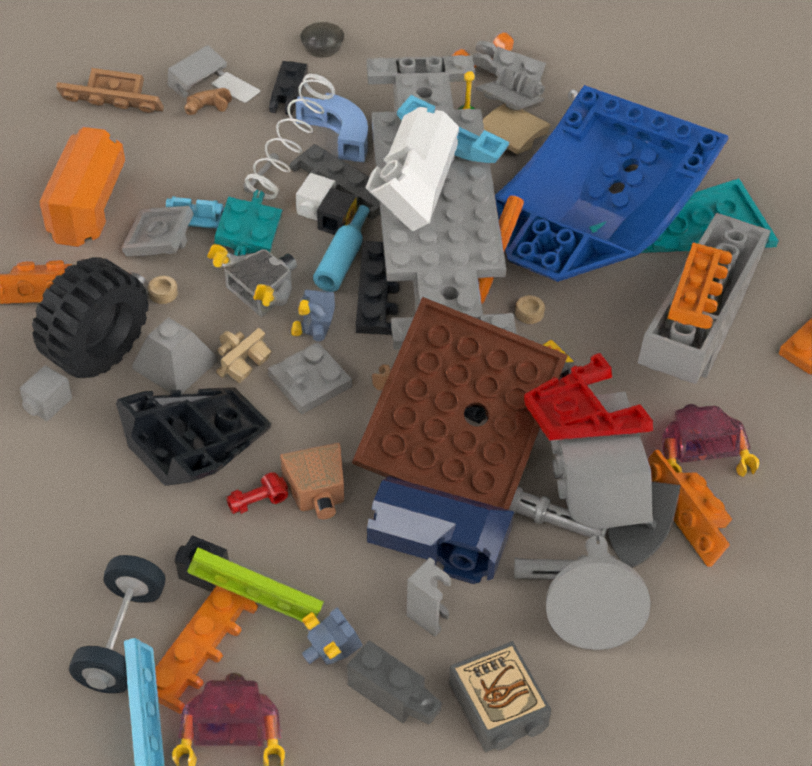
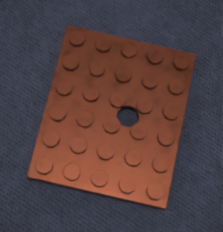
[352,297,568,510]

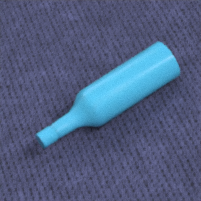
[313,205,370,292]

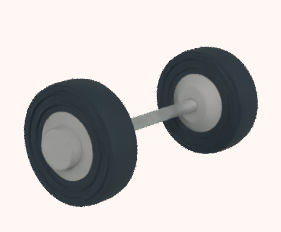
[69,555,166,694]

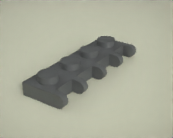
[289,144,380,220]

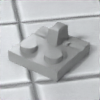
[122,206,194,257]
[268,342,352,414]

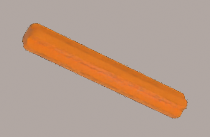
[478,196,524,304]

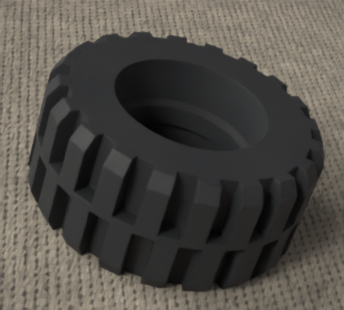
[32,257,149,378]

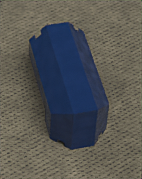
[367,476,514,584]

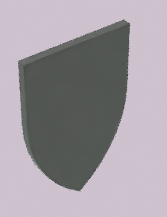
[608,482,680,568]

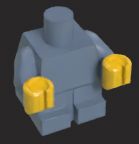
[291,290,335,341]
[302,607,363,665]

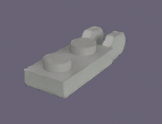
[473,40,546,81]

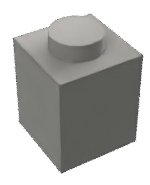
[19,365,72,421]

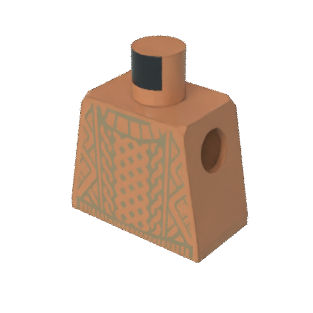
[280,443,344,520]

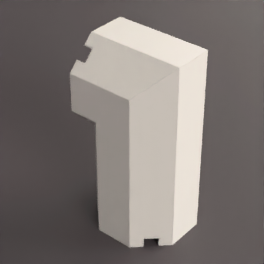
[366,107,459,231]

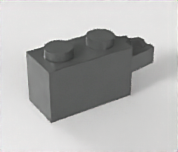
[347,640,442,725]

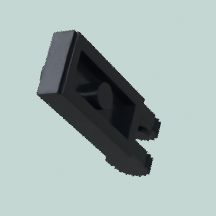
[269,61,308,115]

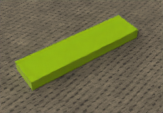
[187,548,323,622]

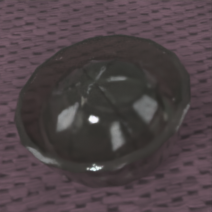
[300,22,344,58]

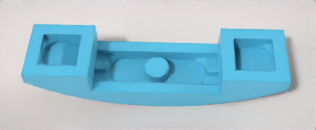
[397,95,509,163]

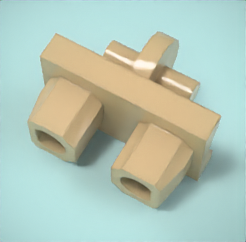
[216,328,272,383]

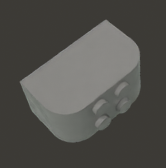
[551,392,653,529]

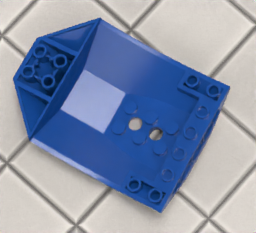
[495,85,729,282]

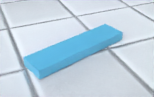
[124,638,165,766]

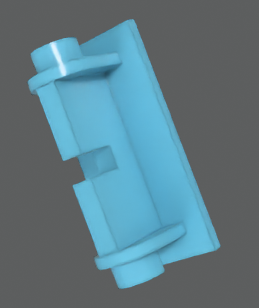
[166,196,224,229]

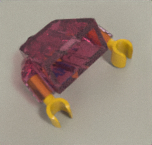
[662,404,759,477]
[172,672,285,766]

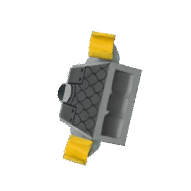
[207,244,297,317]

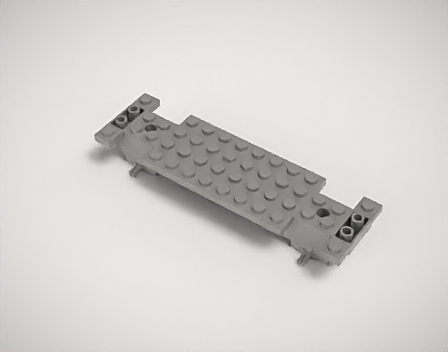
[366,55,517,350]

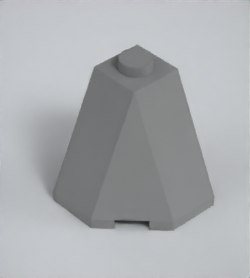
[132,317,218,394]

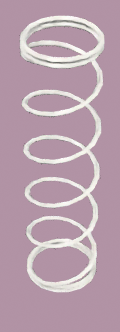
[245,74,335,199]

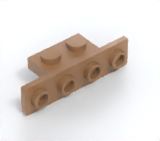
[56,68,164,113]

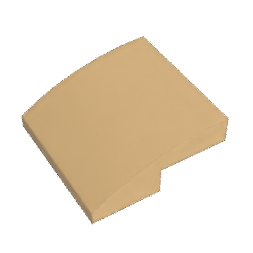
[483,103,551,154]

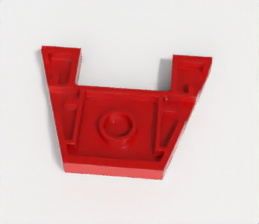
[524,353,653,441]

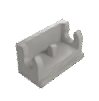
[167,45,227,98]
[407,558,451,637]

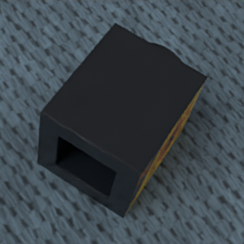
[317,188,357,235]

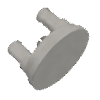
[546,536,651,650]

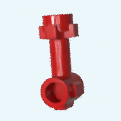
[226,472,288,514]

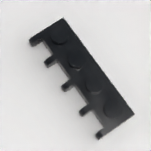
[356,241,400,335]

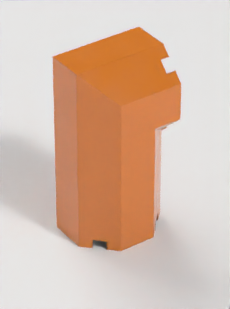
[39,127,125,247]

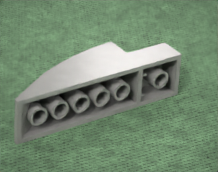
[638,213,771,384]

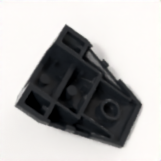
[116,387,272,486]

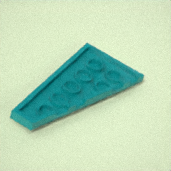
[589,178,779,253]

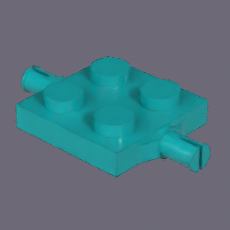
[214,190,283,256]

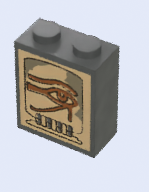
[449,641,551,753]

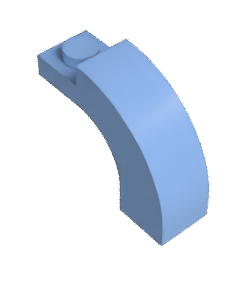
[295,93,368,163]

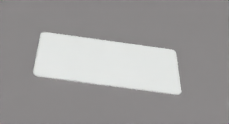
[211,72,260,103]

